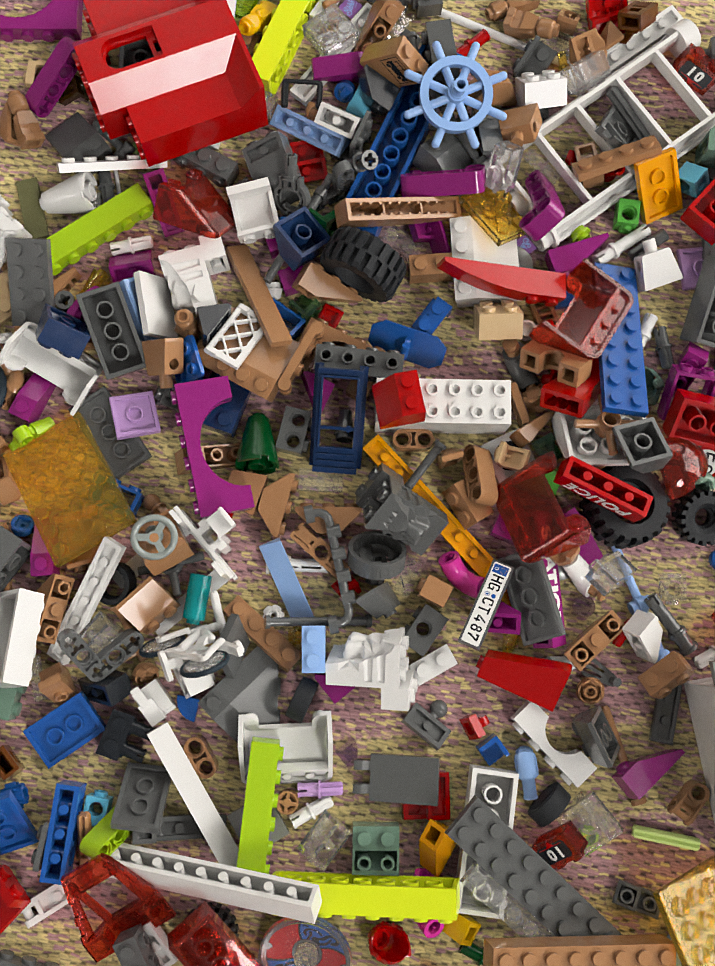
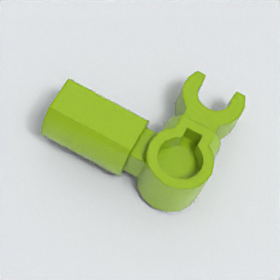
[8,417,56,454]

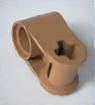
[667,779,710,826]

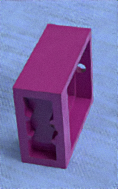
[656,363,715,421]

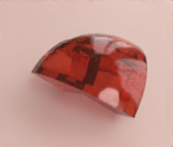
[660,437,708,501]

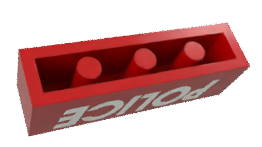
[553,455,653,522]

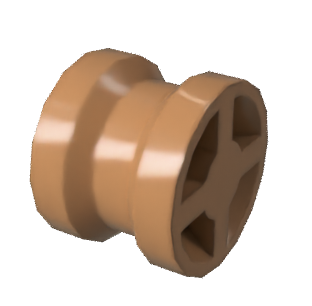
[277,789,299,815]

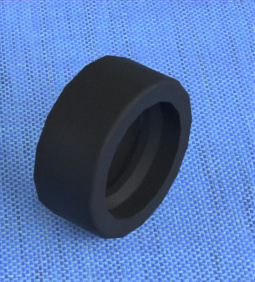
[100,562,137,605]
[285,676,319,723]
[528,782,571,827]

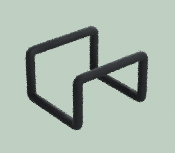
[281,78,323,110]

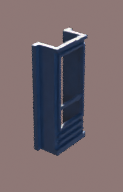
[309,362,369,475]

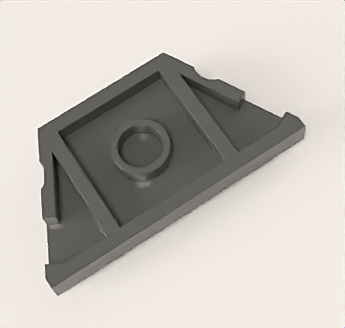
[594,104,638,148]

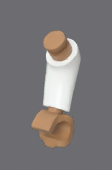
[547,533,610,601]

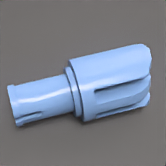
[514,745,539,800]

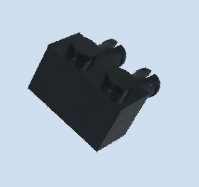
[95,706,156,764]

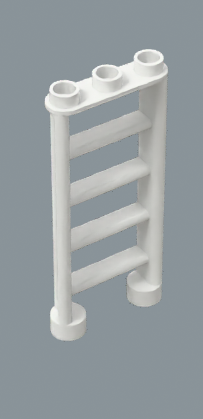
[481,18,715,252]

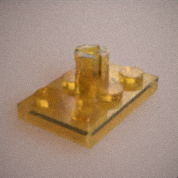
[459,184,526,247]

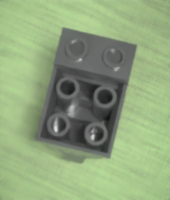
[355,463,449,556]

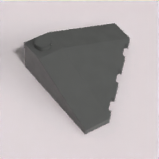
[198,646,281,743]

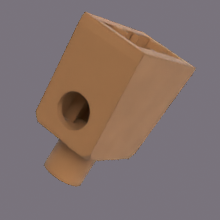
[499,103,542,149]
[142,338,184,389]
[217,470,269,518]

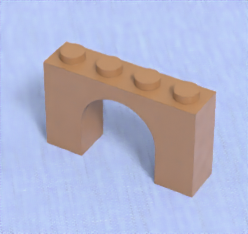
[298,317,386,401]

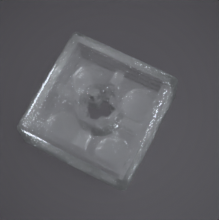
[302,3,359,56]

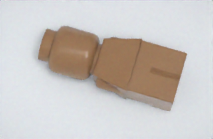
[485,0,540,21]
[503,7,560,40]
[7,90,46,150]
[174,309,200,343]

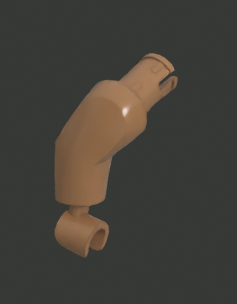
[0,343,26,410]

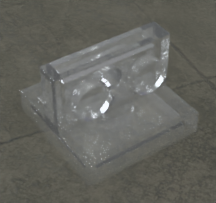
[556,791,624,856]

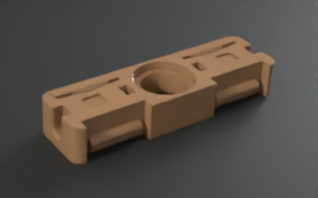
[290,522,351,580]

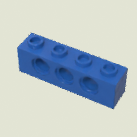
[39,780,87,885]

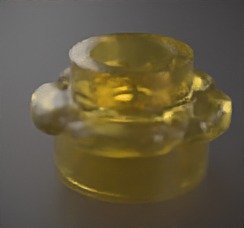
[288,626,302,646]

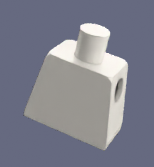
[634,238,683,292]

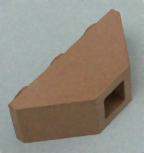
[468,70,517,107]
[258,473,299,539]
[295,503,362,535]
[36,573,75,644]
[564,610,625,672]

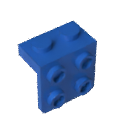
[175,335,205,383]

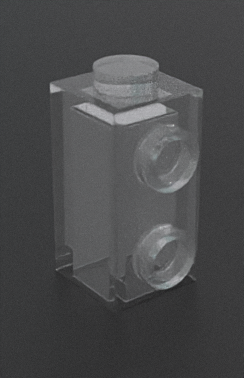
[485,140,524,195]

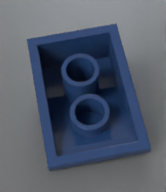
[202,371,251,438]

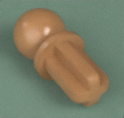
[143,494,167,514]

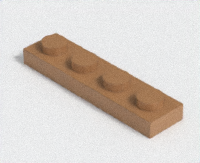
[571,135,662,182]
[222,595,302,673]

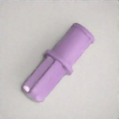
[297,780,343,799]

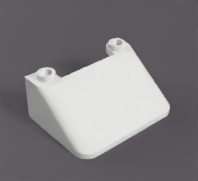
[238,710,333,784]

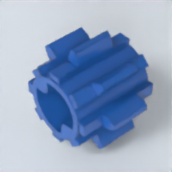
[0,781,29,809]

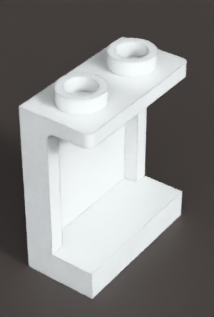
[226,177,279,244]

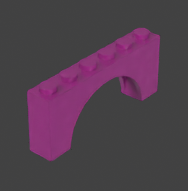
[0,0,83,42]
[170,376,255,520]

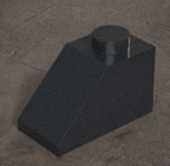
[357,64,401,116]
[78,670,132,707]

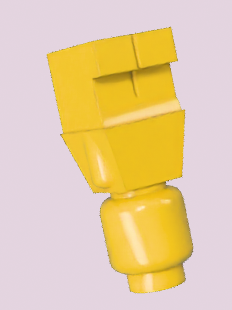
[238,0,278,36]

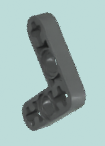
[297,160,354,212]
[57,628,144,682]

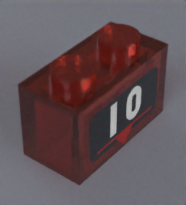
[672,43,715,96]
[531,820,588,870]

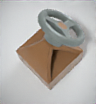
[129,509,195,577]

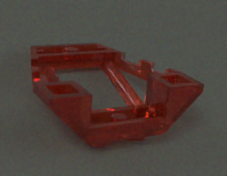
[61,853,176,963]

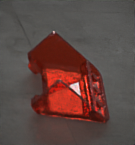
[153,168,236,239]
[528,258,634,360]
[495,451,592,563]

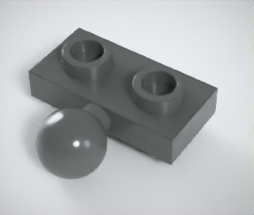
[401,700,451,751]

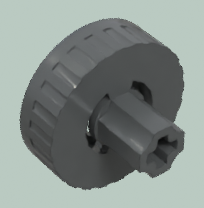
[347,531,407,586]

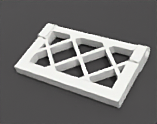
[204,303,264,370]

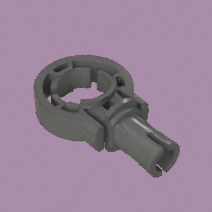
[273,153,311,216]

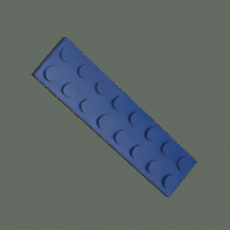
[592,262,649,418]

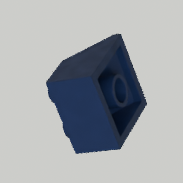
[273,206,331,271]
[35,303,91,360]

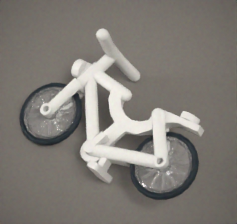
[139,591,244,682]

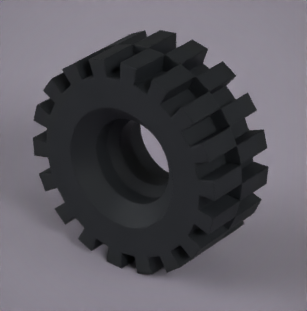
[671,488,715,546]

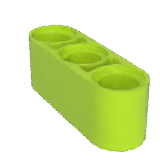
[79,805,133,863]

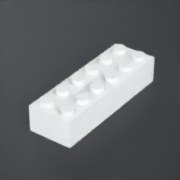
[456,764,519,919]

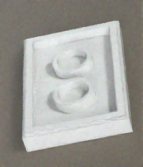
[133,271,178,339]

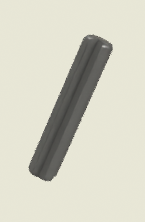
[606,86,650,140]

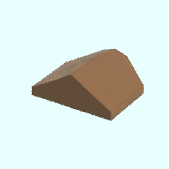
[569,28,608,81]

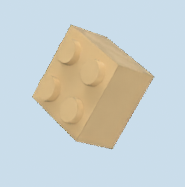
[473,300,524,340]

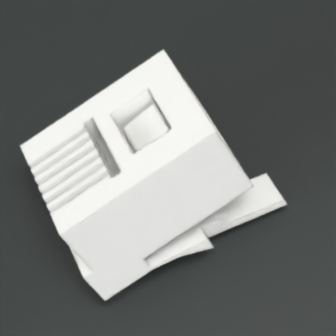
[130,678,178,727]

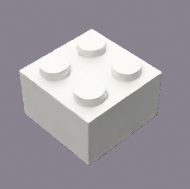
[515,70,567,109]

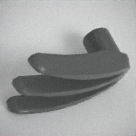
[581,658,622,687]

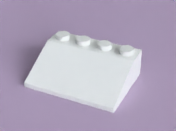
[450,216,522,307]
[551,405,646,467]

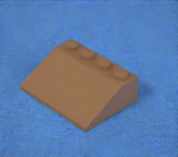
[197,307,300,402]

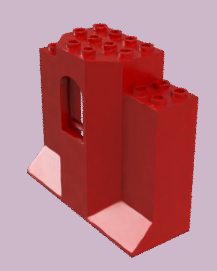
[72,0,268,167]

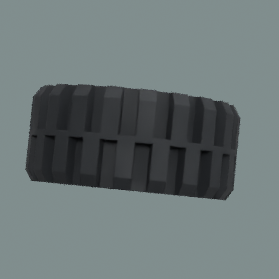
[320,226,406,303]
[579,465,671,549]

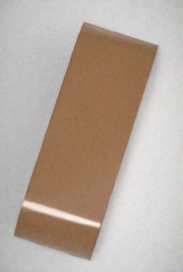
[462,444,498,507]

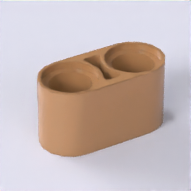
[392,429,434,452]
[184,735,219,779]

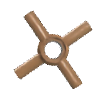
[574,393,638,456]

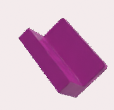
[108,249,156,283]

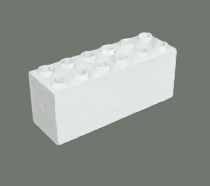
[375,378,511,434]

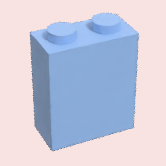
[302,626,326,673]

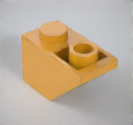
[419,819,456,877]

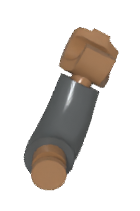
[502,339,547,413]

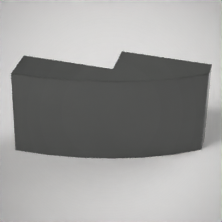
[612,879,664,920]

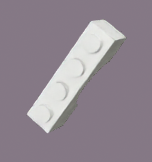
[510,700,597,788]

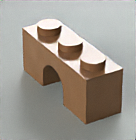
[519,338,593,388]

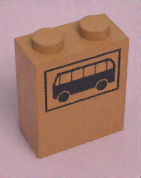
[359,35,429,87]

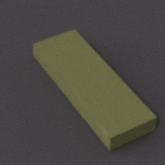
[16,177,50,239]

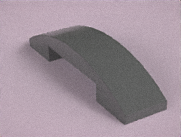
[132,814,227,845]

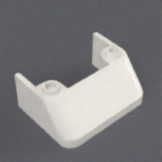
[0,322,103,416]

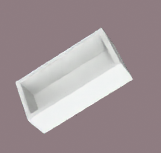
[0,588,45,688]

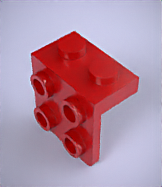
[0,865,31,934]

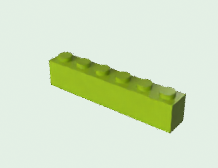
[46,183,154,276]
[237,737,284,874]

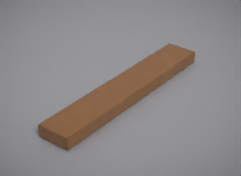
[226,245,293,347]

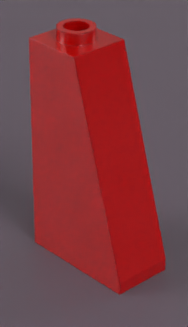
[540,357,601,419]
[476,649,573,712]

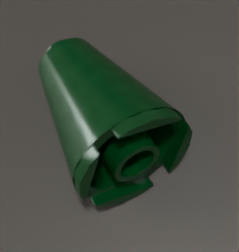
[235,413,279,475]

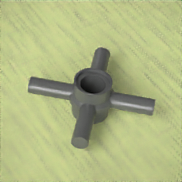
[137,551,205,597]

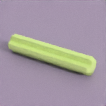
[631,824,701,851]

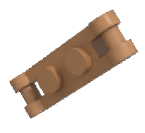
[278,321,324,395]

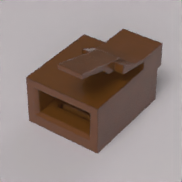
[618,0,658,44]
[0,745,26,781]

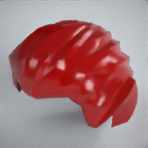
[367,921,411,965]

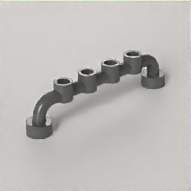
[303,505,356,635]

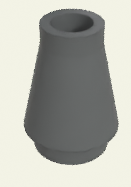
[334,409,354,443]

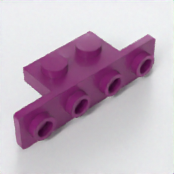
[408,196,451,254]

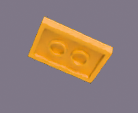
[633,147,683,225]

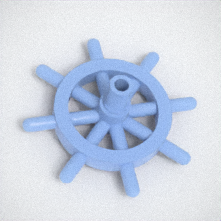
[404,41,507,149]

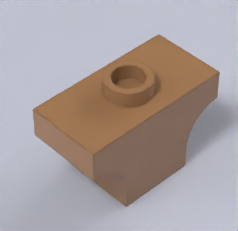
[37,662,79,706]

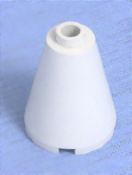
[39,172,102,214]

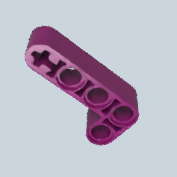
[25,37,78,118]
[400,164,486,197]
[519,170,565,241]

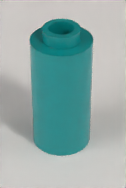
[182,573,212,625]

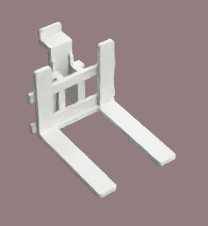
[112,506,238,636]

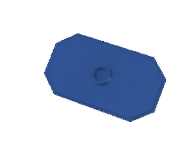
[368,320,447,368]

